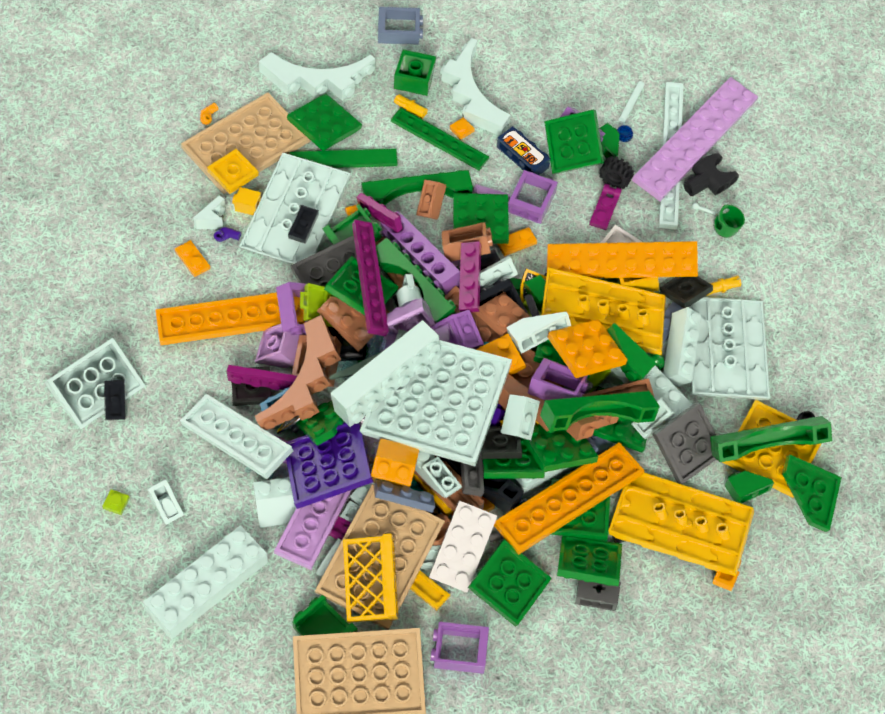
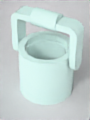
[397,274,422,307]

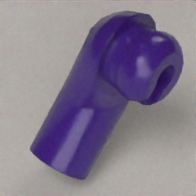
[214,227,242,242]

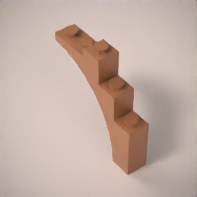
[255,315,341,430]
[498,374,619,441]

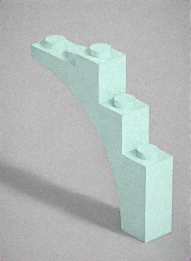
[440,38,510,136]
[259,52,375,100]

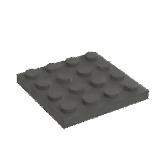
[291,236,384,328]

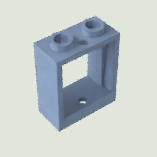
[378,7,423,45]

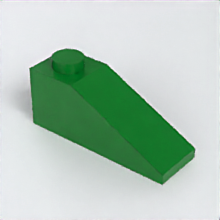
[607,323,657,382]

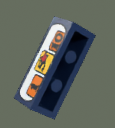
[497,126,550,175]

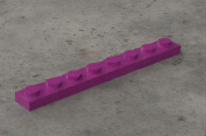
[352,220,389,336]

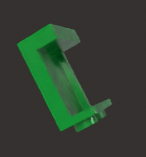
[322,204,382,245]
[292,595,358,636]

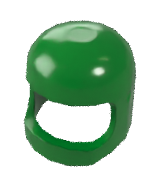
[713,204,745,238]

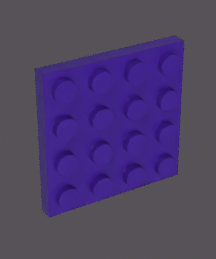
[285,422,374,509]

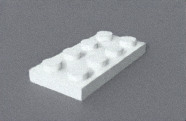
[429,501,497,592]

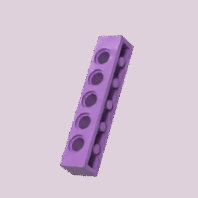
[380,211,460,295]

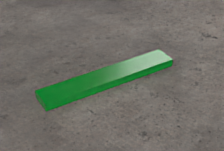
[391,108,489,171]
[289,149,398,168]

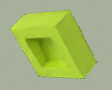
[102,489,130,515]

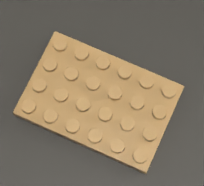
[181,92,311,194]
[315,484,445,630]
[293,628,426,714]

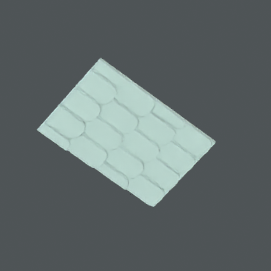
[239,153,351,264]
[689,297,770,400]

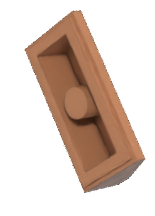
[416,180,446,220]

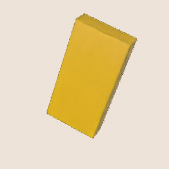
[410,570,450,611]

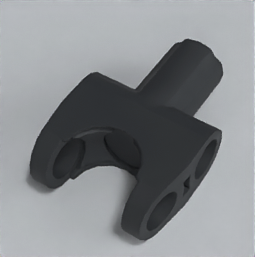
[683,153,739,196]

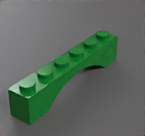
[361,170,473,205]
[376,238,457,324]
[540,391,660,431]
[710,416,832,462]

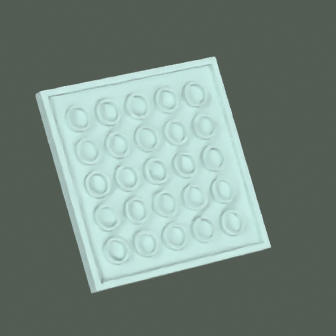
[360,329,512,466]

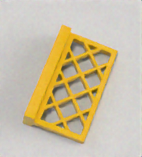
[343,534,399,623]

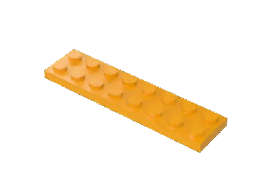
[547,241,698,278]
[155,292,305,346]
[494,442,645,555]

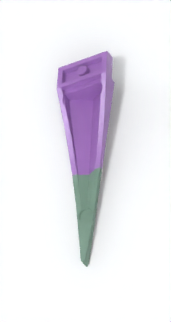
[329,310,484,380]

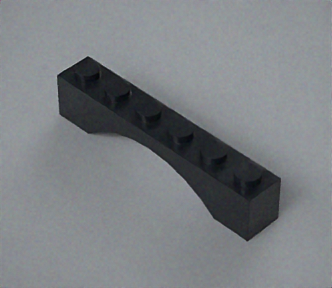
[434,455,524,514]

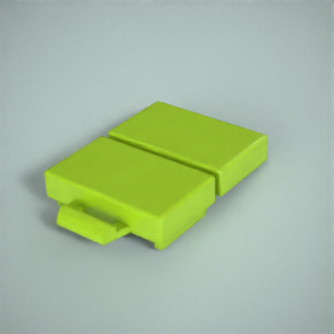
[300,283,335,328]

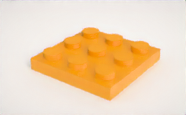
[547,319,628,378]

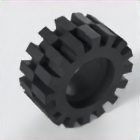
[599,156,634,189]

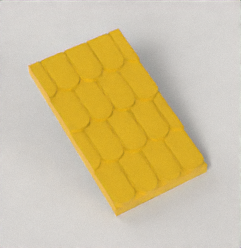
[542,267,666,355]
[608,472,754,576]

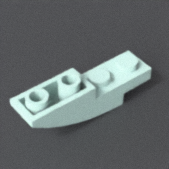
[415,451,462,498]

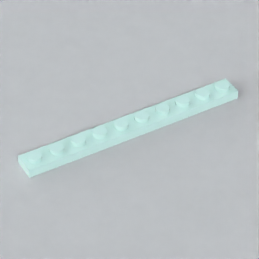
[659,82,684,230]

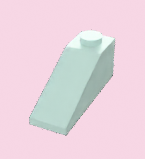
[506,312,571,354]

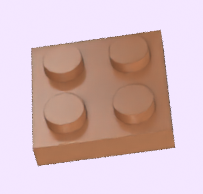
[476,292,530,337]

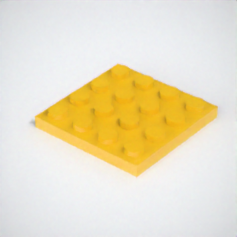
[722,400,822,498]

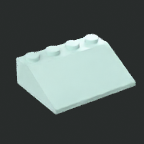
[44,338,145,429]

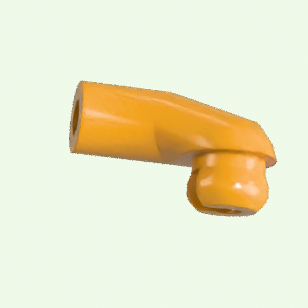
[200,103,219,125]

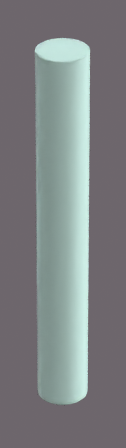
[619,81,645,123]

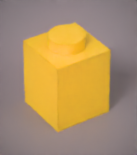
[232,187,261,215]

